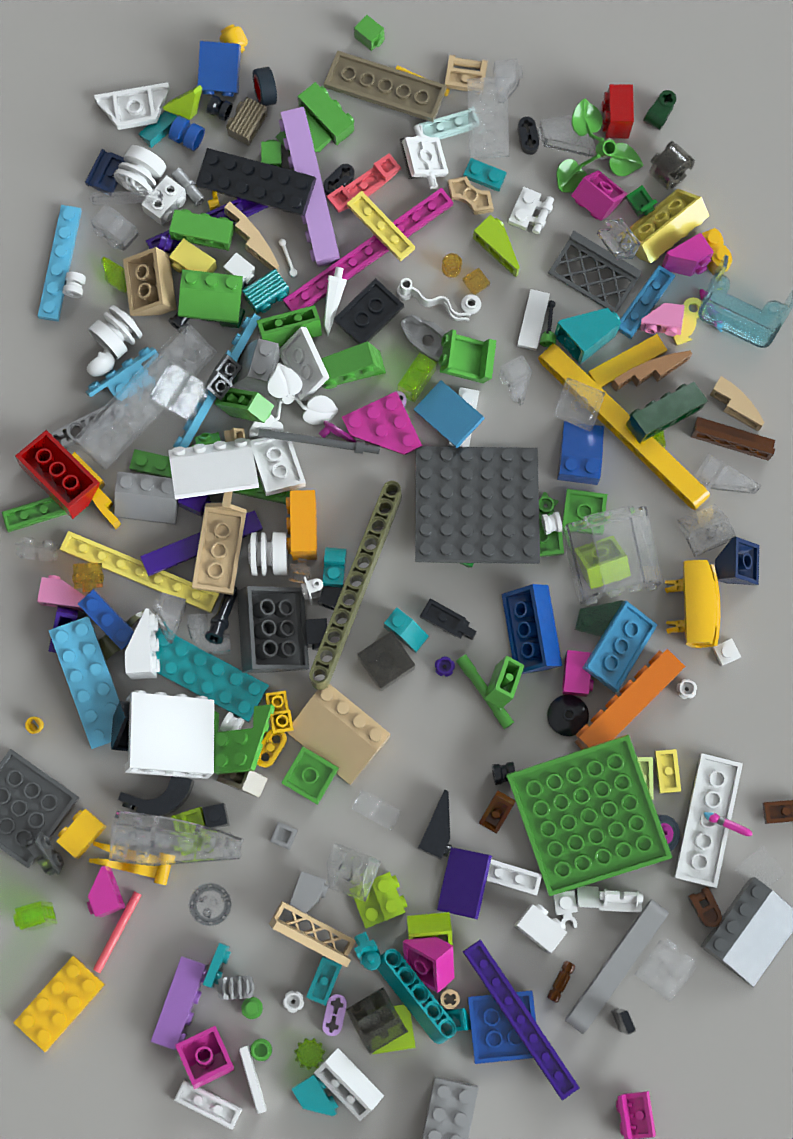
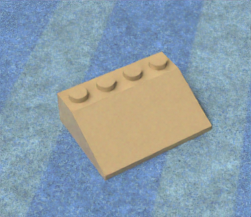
[287,684,391,785]

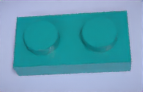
[463,158,507,192]
[306,956,342,1006]

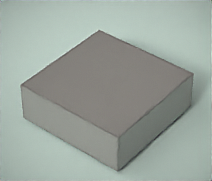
[270,822,298,850]

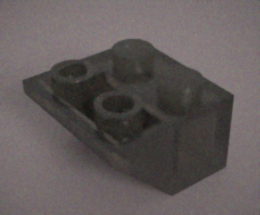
[346,988,408,1054]

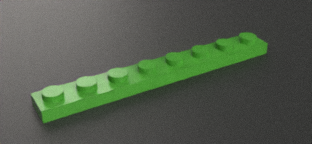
[129,449,292,505]

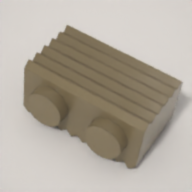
[226,97,268,146]

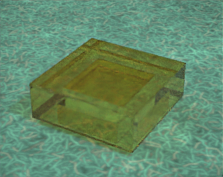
[462,268,490,295]

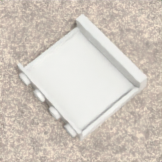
[125,690,214,779]

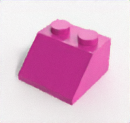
[571,170,628,221]
[662,233,714,277]
[87,866,126,917]
[403,937,455,993]
[175,1026,234,1090]

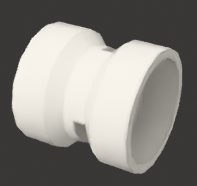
[62,272,86,298]

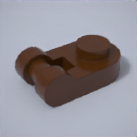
[688,886,722,927]

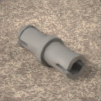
[171,168,205,206]

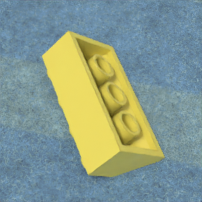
[619,189,709,264]

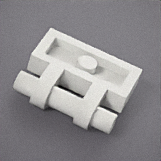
[508,187,554,234]

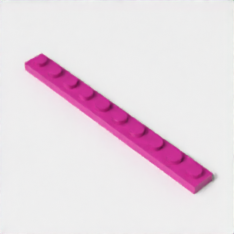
[283,187,453,312]

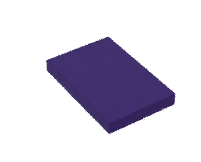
[437,847,492,920]

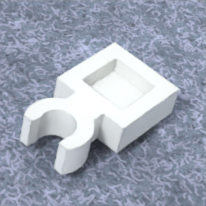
[553,891,578,930]

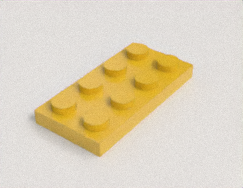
[13,956,106,1052]

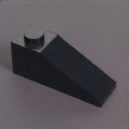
[418,790,452,860]

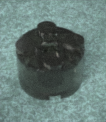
[649,141,695,190]

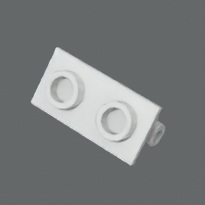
[301,576,323,605]
[599,889,643,913]

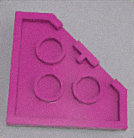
[342,391,422,455]

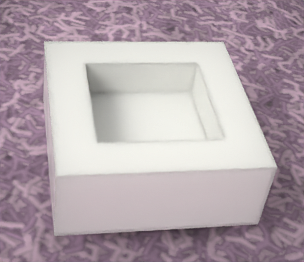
[712,638,741,667]

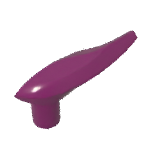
[319,421,356,442]

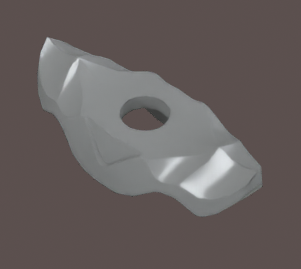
[400,315,445,362]

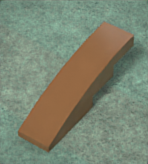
[611,350,692,391]

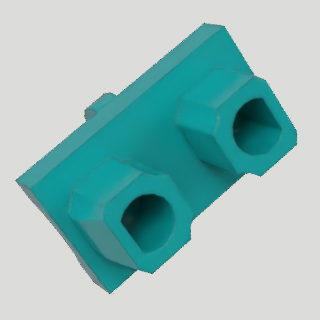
[354,932,381,971]

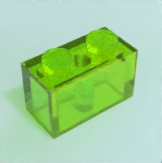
[397,352,437,402]

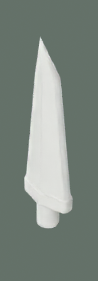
[324,267,347,336]

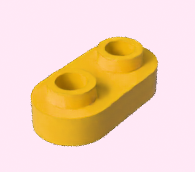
[257,730,287,768]

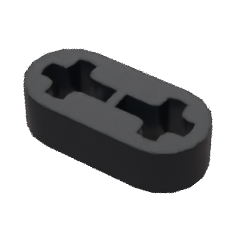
[518,117,539,155]
[323,163,355,195]

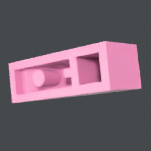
[37,575,85,612]

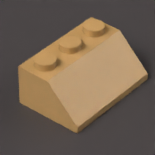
[123,247,177,316]

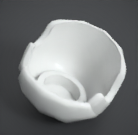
[87,346,115,377]

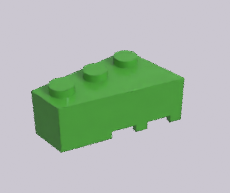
[321,341,386,389]

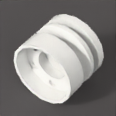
[114,145,166,198]
[88,305,143,360]
[248,532,288,576]

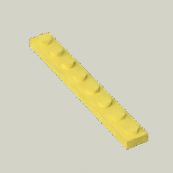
[60,531,220,614]

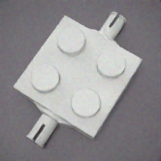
[402,124,448,189]

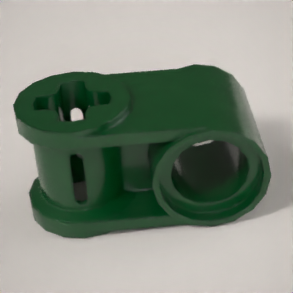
[643,90,676,131]

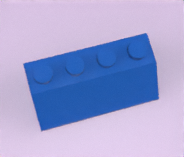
[501,584,563,674]

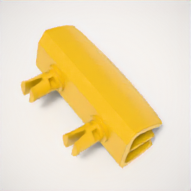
[665,560,720,649]

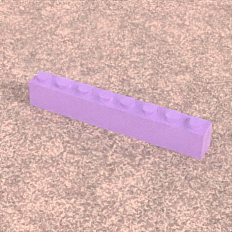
[279,106,340,267]

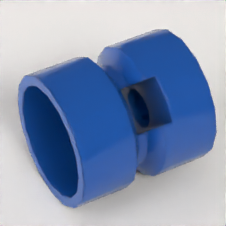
[168,116,205,151]

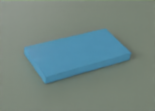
[583,601,657,693]

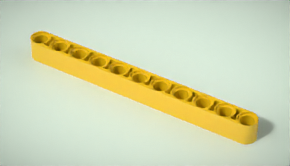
[538,344,710,510]

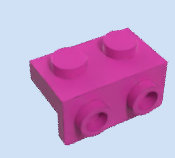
[616,1091,656,1139]

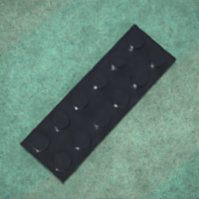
[195,148,317,217]

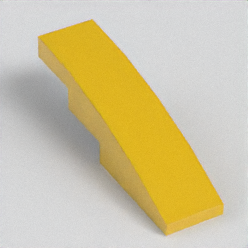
[71,452,121,530]

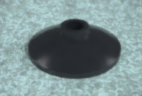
[547,695,589,736]

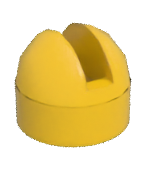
[25,717,44,734]

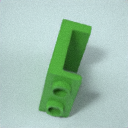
[439,329,496,383]

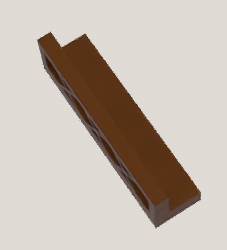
[691,417,775,461]

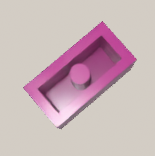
[562,650,594,697]

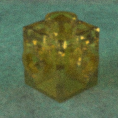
[72,563,104,593]

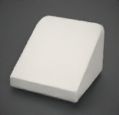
[577,886,599,908]

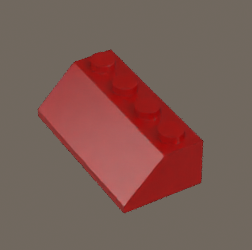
[15,430,100,519]

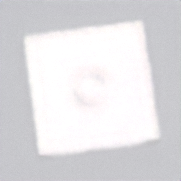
[554,378,605,431]

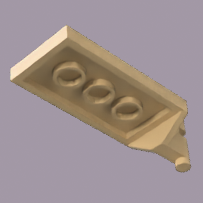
[192,491,247,595]

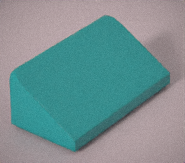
[138,111,177,148]

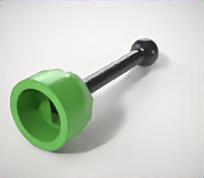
[540,300,556,347]

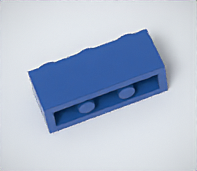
[78,588,135,650]

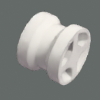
[541,512,562,535]
[219,712,244,731]

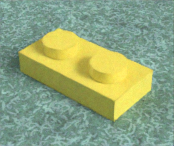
[654,749,681,794]

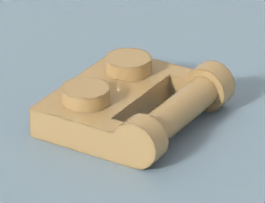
[445,55,488,94]

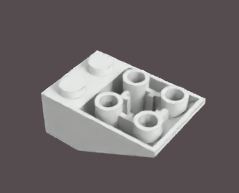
[125,608,160,679]

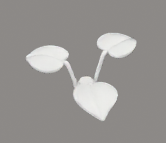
[249,363,338,440]

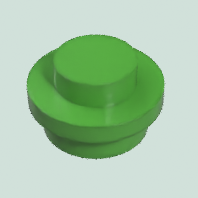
[241,997,263,1019]
[250,1039,272,1061]

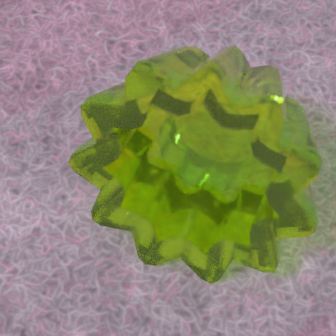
[294,1038,325,1070]

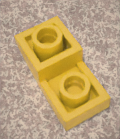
[264,691,294,734]

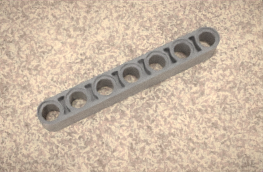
[565,899,669,1034]

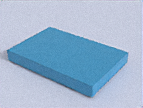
[414,380,485,448]

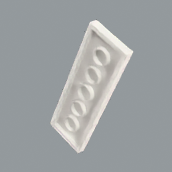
[674,753,743,888]

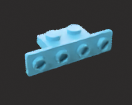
[86,347,157,403]

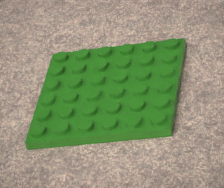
[507,734,672,897]

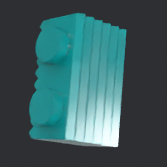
[242,269,290,314]

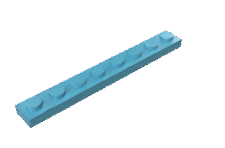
[173,313,261,448]

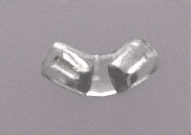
[187,614,231,655]

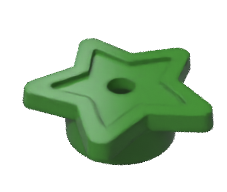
[539,492,559,515]

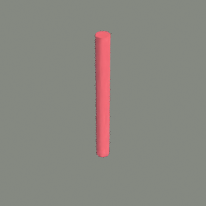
[93,891,142,973]

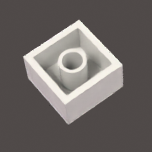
[514,904,567,953]

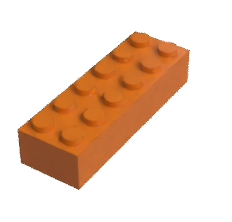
[575,649,686,749]

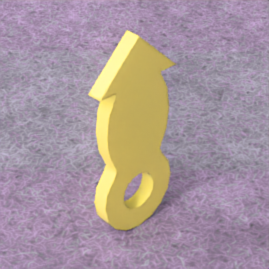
[672,297,704,346]

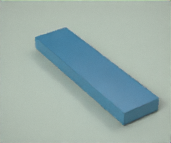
[618,265,676,339]

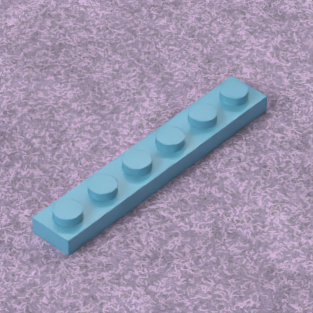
[38,205,82,322]

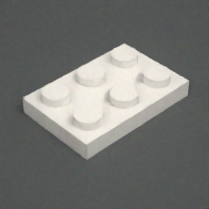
[279,327,330,401]
[251,432,306,496]

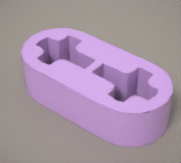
[323,994,347,1036]

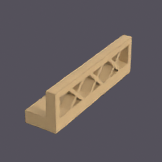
[269,901,356,967]

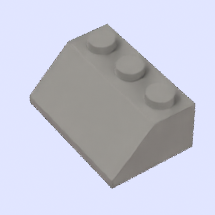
[114,472,179,525]

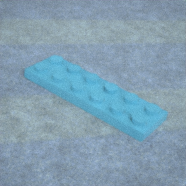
[48,616,120,749]

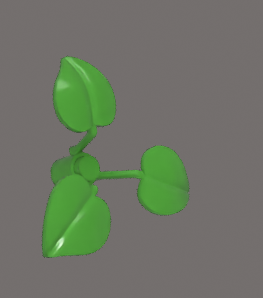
[556,98,643,193]

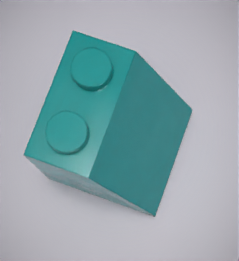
[554,308,621,365]

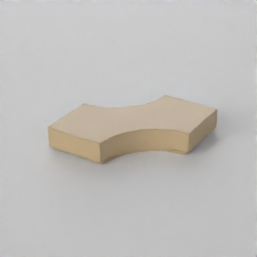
[447,176,494,215]

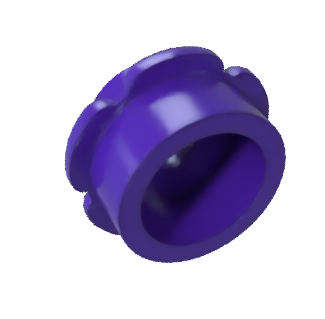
[157,234,173,252]
[435,656,455,677]

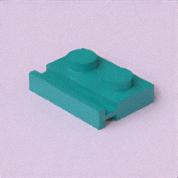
[203,943,231,988]

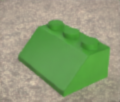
[178,269,243,323]

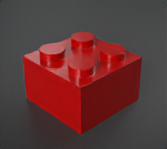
[601,84,634,139]

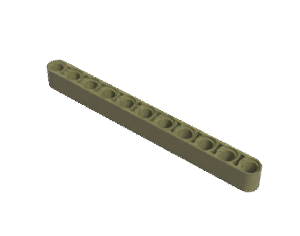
[309,481,402,690]

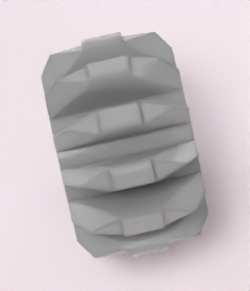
[217,976,254,999]

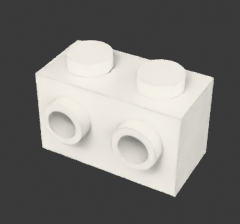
[141,175,187,226]

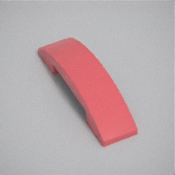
[326,153,401,213]

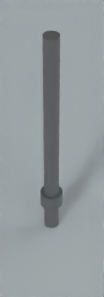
[258,428,380,454]

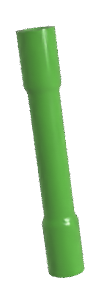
[456,654,514,730]

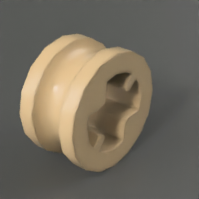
[440,989,460,1009]

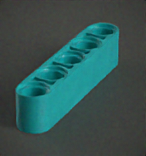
[377,949,456,1044]

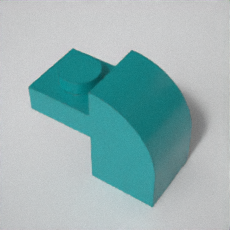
[322,547,347,587]

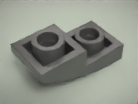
[205,354,242,400]

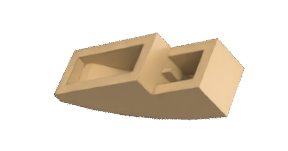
[710,376,764,431]

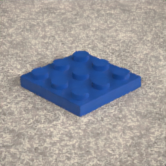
[468,990,536,1064]

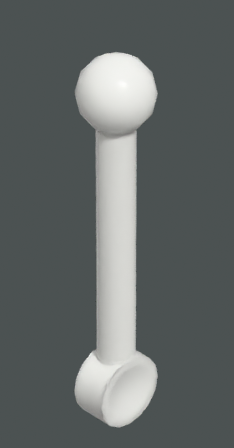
[278,239,298,278]

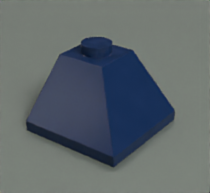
[715,537,760,585]

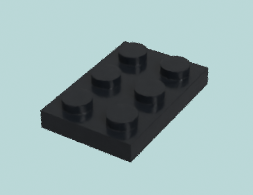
[334,278,404,344]

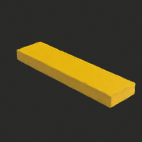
[588,334,667,388]

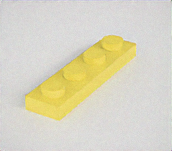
[347,191,415,262]

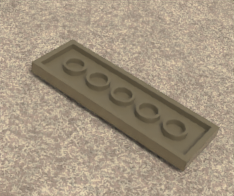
[324,50,447,123]

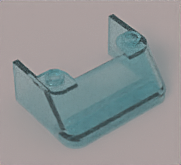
[698,255,793,348]

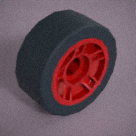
[253,67,277,106]

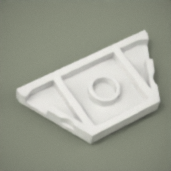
[94,82,170,130]

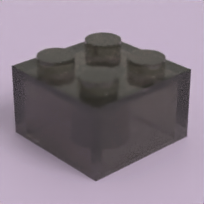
[357,631,415,692]

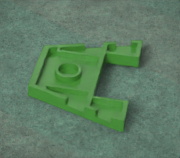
[214,704,275,775]

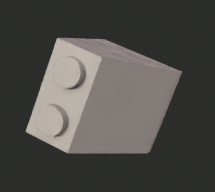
[232,338,281,396]

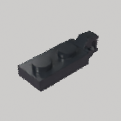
[420,598,477,640]

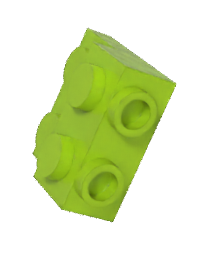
[350,872,408,928]

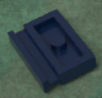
[85,149,126,196]

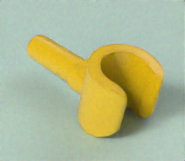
[207,191,220,211]

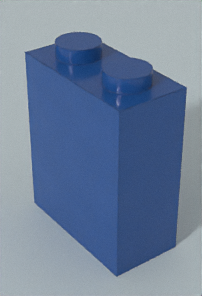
[198,41,241,97]

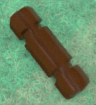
[547,961,575,1003]

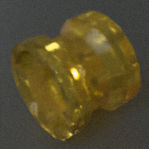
[442,253,462,278]

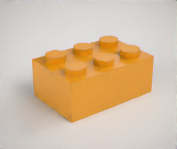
[286,490,317,560]

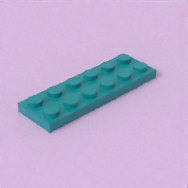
[155,627,269,723]

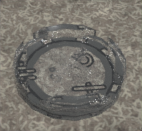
[188,883,232,926]

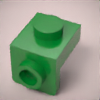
[625,185,657,217]

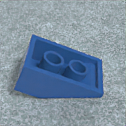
[557,421,604,485]

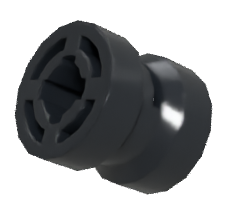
[206,95,233,121]
[492,762,515,785]

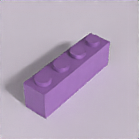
[151,957,208,1050]

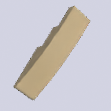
[224,201,279,272]

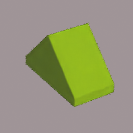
[163,85,202,120]

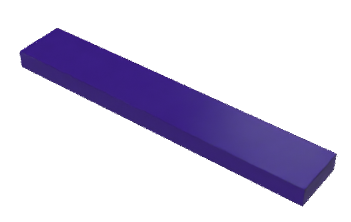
[140,510,263,577]

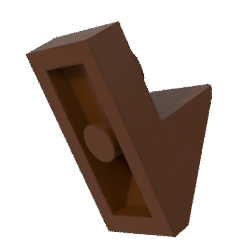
[479,790,516,834]

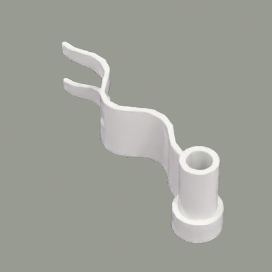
[397,278,471,321]

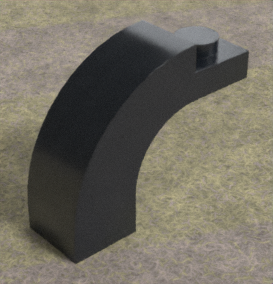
[118,776,195,819]

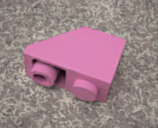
[641,303,685,336]

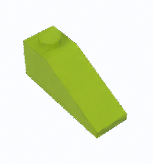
[473,215,520,277]

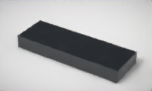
[611,1008,636,1034]

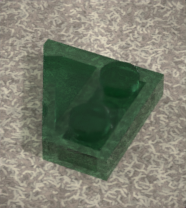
[575,600,623,637]

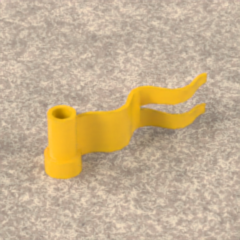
[88,841,176,885]

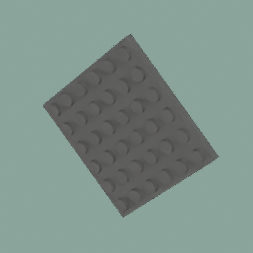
[415,446,540,564]

